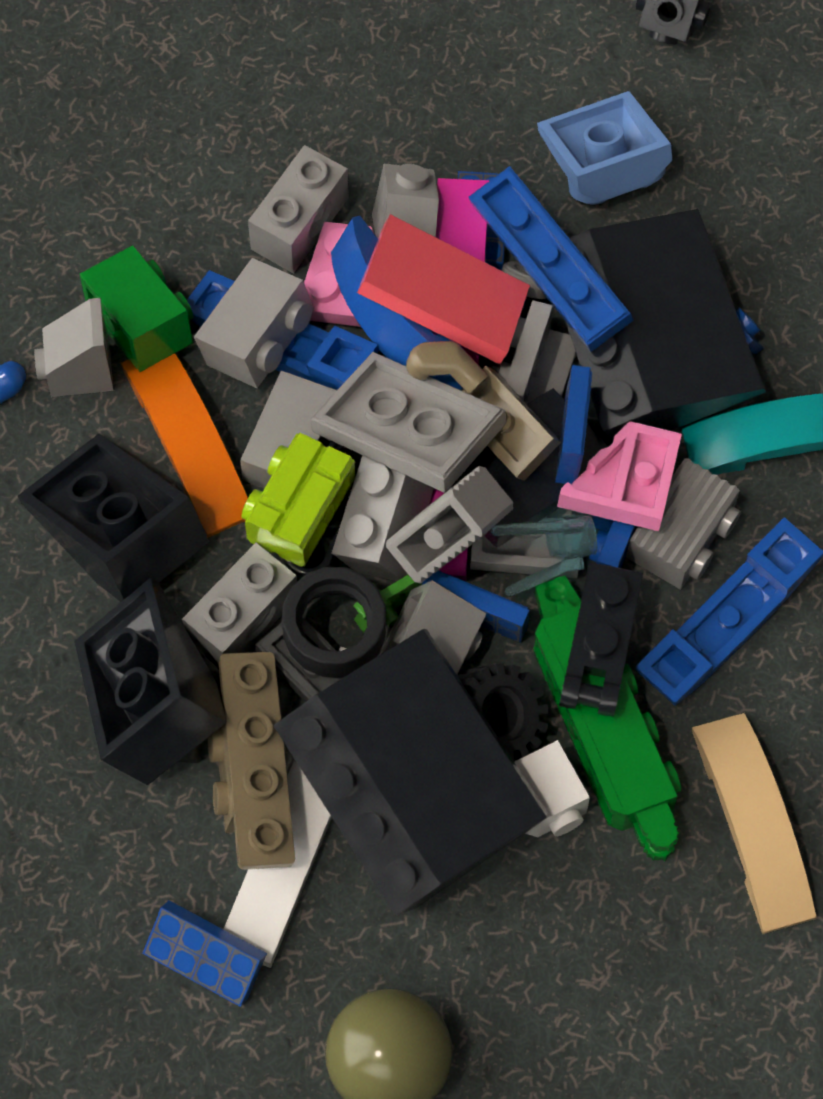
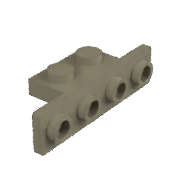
[208,652,295,870]

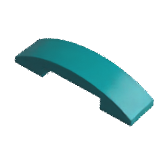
[681,393,823,475]

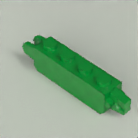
[533,576,681,861]

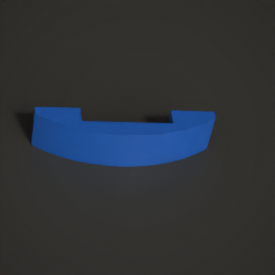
[331,216,464,391]
[187,270,380,390]
[635,517,823,706]

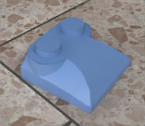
[537,91,672,205]

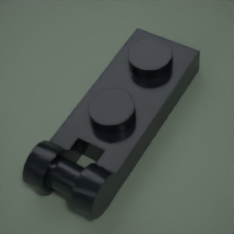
[559,562,643,718]

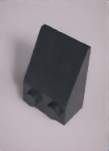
[18,434,210,602]
[74,577,227,785]

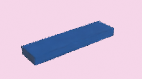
[468,166,634,352]

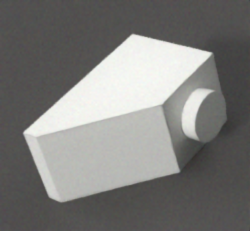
[514,740,590,837]

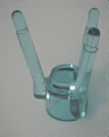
[490,513,597,597]

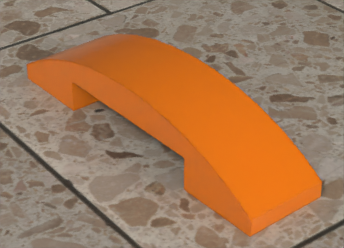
[121,353,248,537]

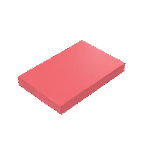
[357,214,530,364]

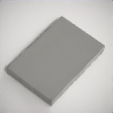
[310,352,506,493]

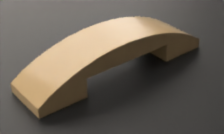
[692,713,816,934]

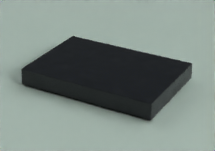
[448,388,609,548]

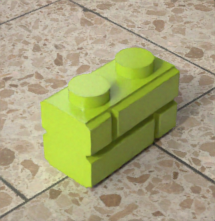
[241,433,355,567]

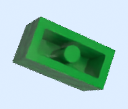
[79,245,194,372]

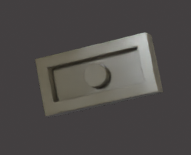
[462,366,561,481]

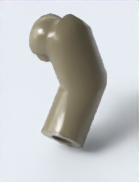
[406,341,488,394]

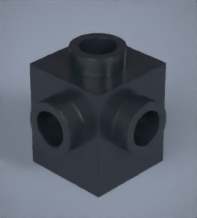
[636,0,712,45]

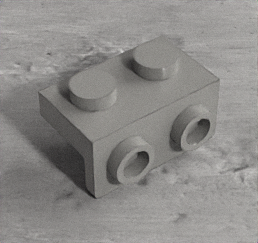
[498,300,576,404]

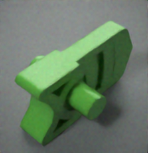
[353,574,423,633]

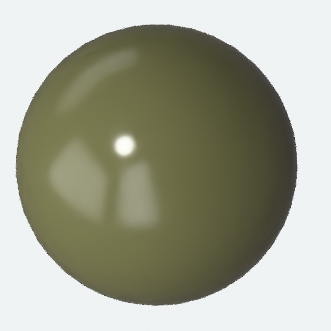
[325,989,452,1099]

